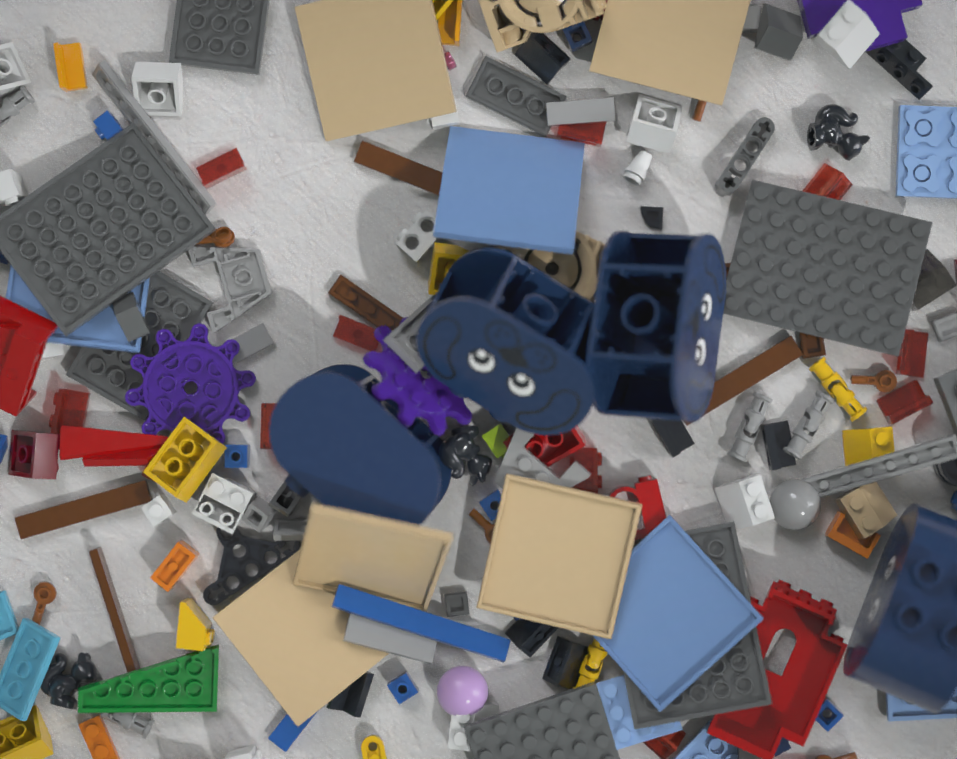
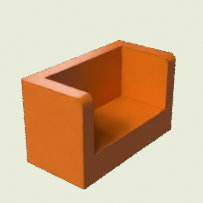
[824,511,881,559]
[150,540,200,592]

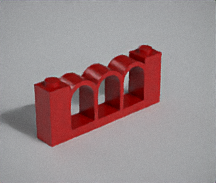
[597,475,666,540]

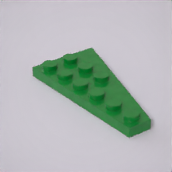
[78,644,219,713]

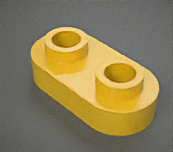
[361,735,387,759]

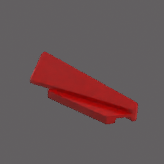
[59,425,168,467]

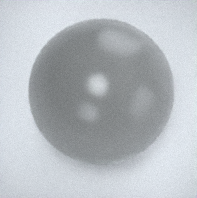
[769,479,821,530]

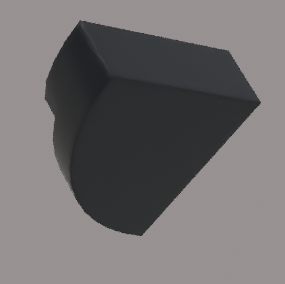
[640,206,663,231]

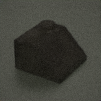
[911,249,957,311]

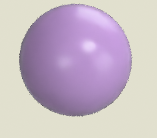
[437,666,488,716]

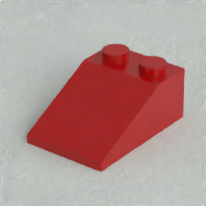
[503,426,586,467]

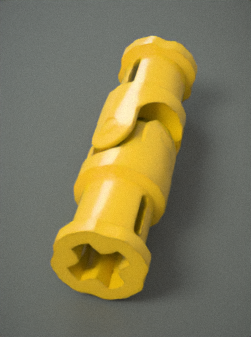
[808,356,868,422]
[573,638,607,688]

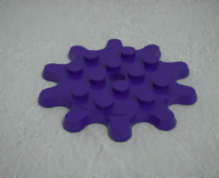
[363,317,472,436]
[125,323,256,444]

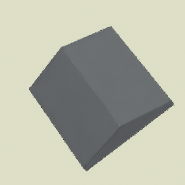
[754,4,803,61]

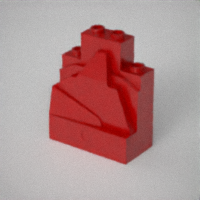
[0,296,58,417]

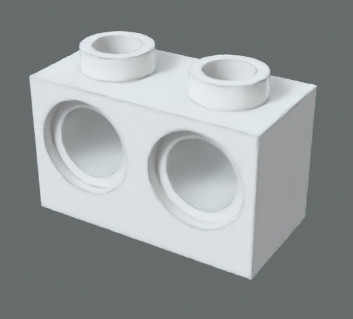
[396,210,440,264]

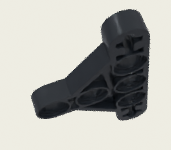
[203,527,300,605]

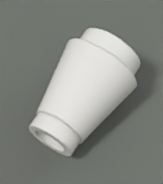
[623,150,652,186]

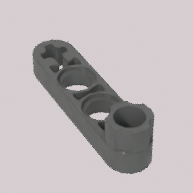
[714,117,775,197]

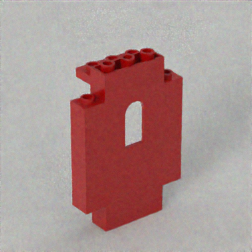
[706,579,848,759]

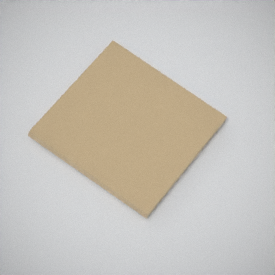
[295,0,457,141]
[589,0,751,106]
[476,473,642,639]
[293,503,453,612]
[213,549,389,727]

